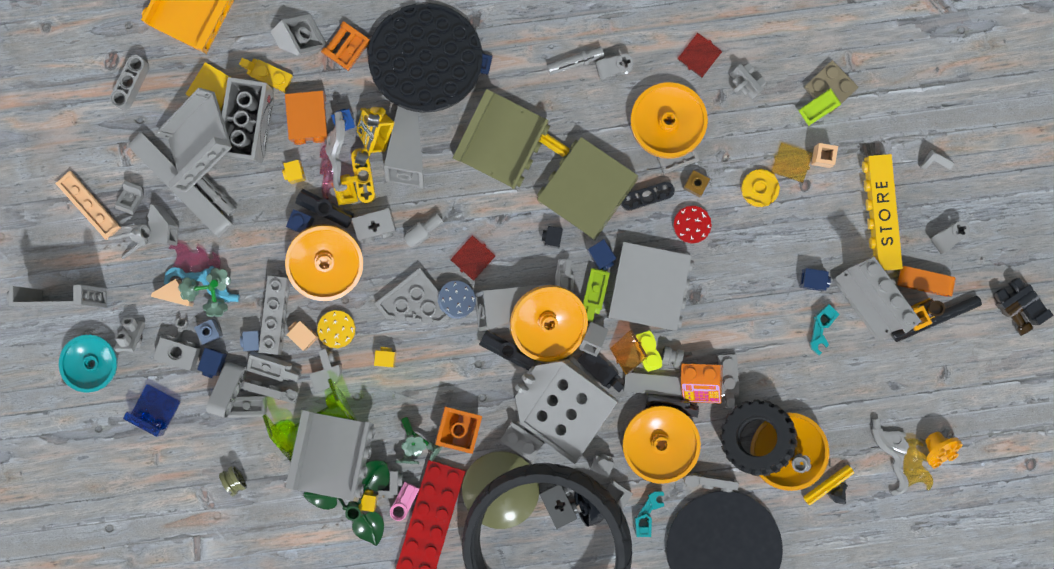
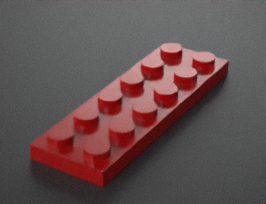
[396,459,466,569]

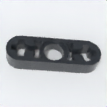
[621,182,675,211]

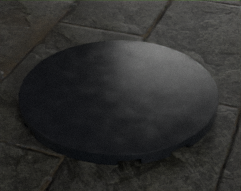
[368,3,483,113]
[666,491,783,569]

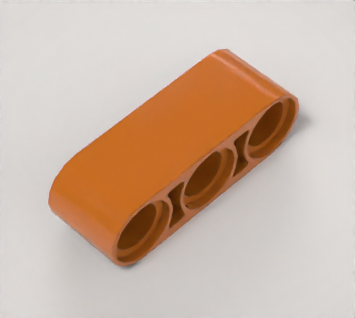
[897,266,956,297]

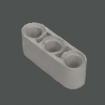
[110,55,149,110]
[206,361,247,418]

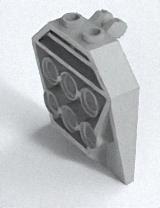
[515,359,618,464]

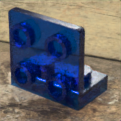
[123,384,181,437]

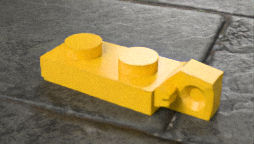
[239,58,293,93]

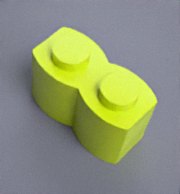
[634,331,662,372]

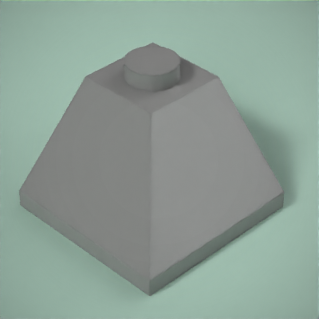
[270,14,327,55]

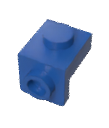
[331,109,355,131]

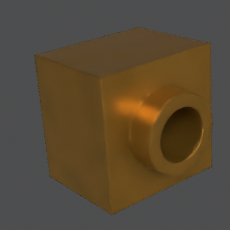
[683,170,710,198]

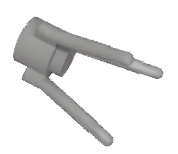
[108,224,151,259]

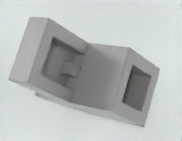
[309,349,342,393]

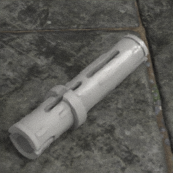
[547,46,605,76]
[196,175,237,217]

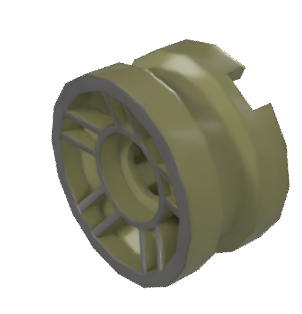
[219,465,247,497]

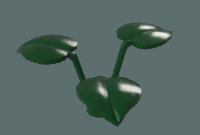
[303,460,390,546]

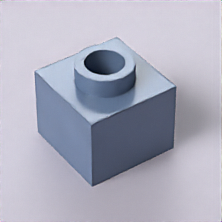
[194,319,223,345]
[240,331,261,351]

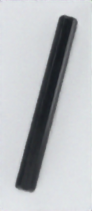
[892,296,982,342]

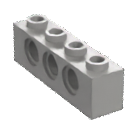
[258,276,291,355]

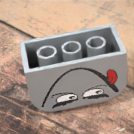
[222,77,274,164]

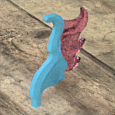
[164,243,240,303]

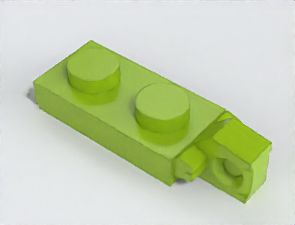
[583,268,610,323]

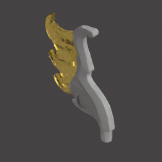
[871,419,933,495]

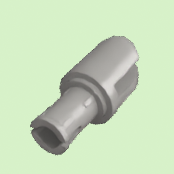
[404,213,444,247]

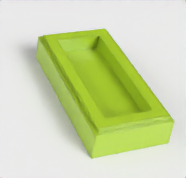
[798,88,842,126]

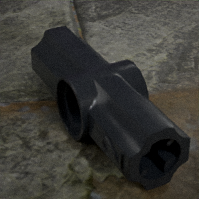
[295,188,354,228]
[479,330,536,371]

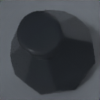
[828,483,848,505]

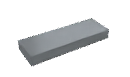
[624,372,682,397]

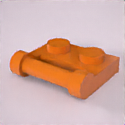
[321,21,370,72]

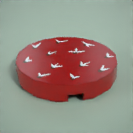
[673,206,712,244]

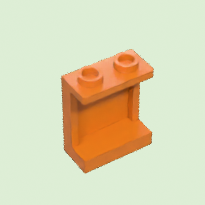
[285,91,328,145]

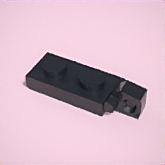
[577,352,624,392]
[645,394,699,418]

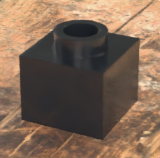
[541,226,563,249]

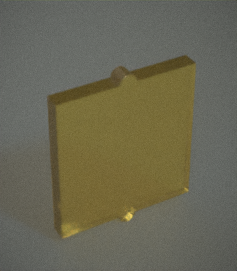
[771,143,813,183]

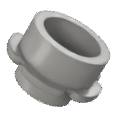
[792,454,811,473]

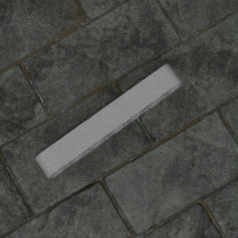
[128,132,233,238]

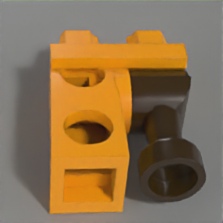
[911,297,945,331]

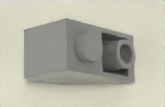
[147,205,179,246]

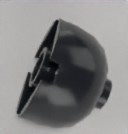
[574,492,604,527]

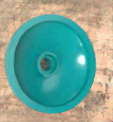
[59,335,118,393]

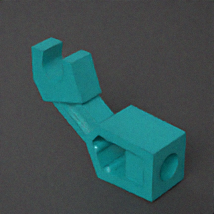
[809,304,839,356]
[635,491,664,537]

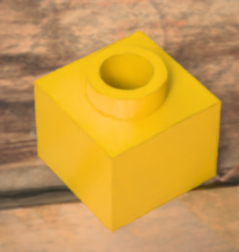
[282,160,306,184]
[374,347,396,367]
[361,489,378,512]

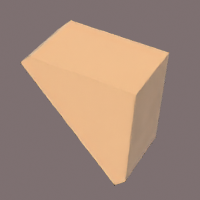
[151,279,194,307]

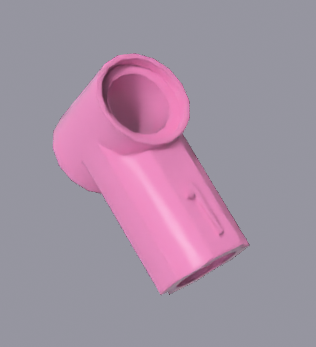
[390,482,420,521]

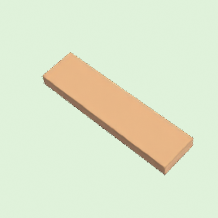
[55,171,121,240]

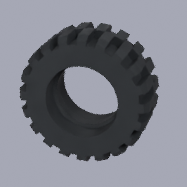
[720,399,798,476]

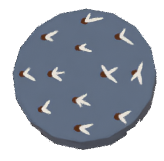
[438,280,476,319]

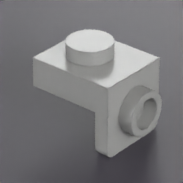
[115,181,144,215]
[378,470,403,498]

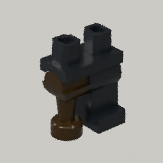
[994,278,1054,336]

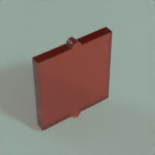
[677,33,722,78]
[451,235,496,281]

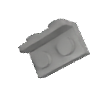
[499,420,544,462]

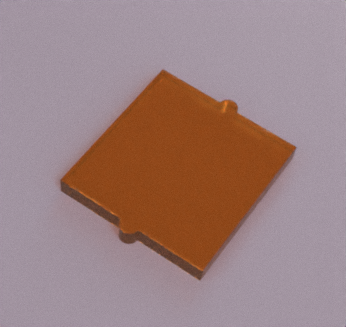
[610,330,648,375]

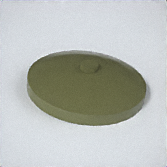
[462,451,539,529]

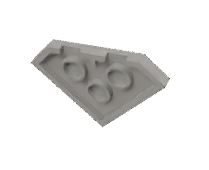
[375,268,450,325]

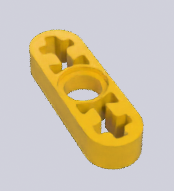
[351,148,376,204]

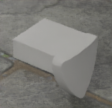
[920,149,955,170]

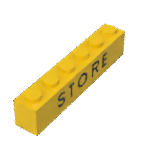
[862,154,903,271]

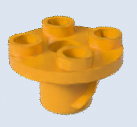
[925,431,963,469]

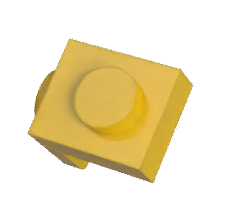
[333,174,358,205]

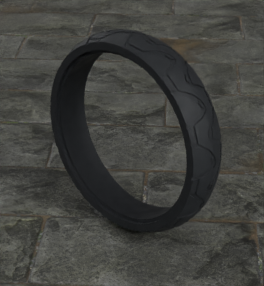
[462,463,632,569]

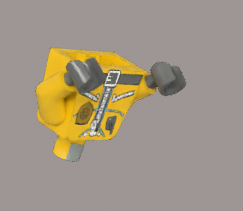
[355,106,395,165]

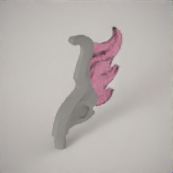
[320,112,347,200]

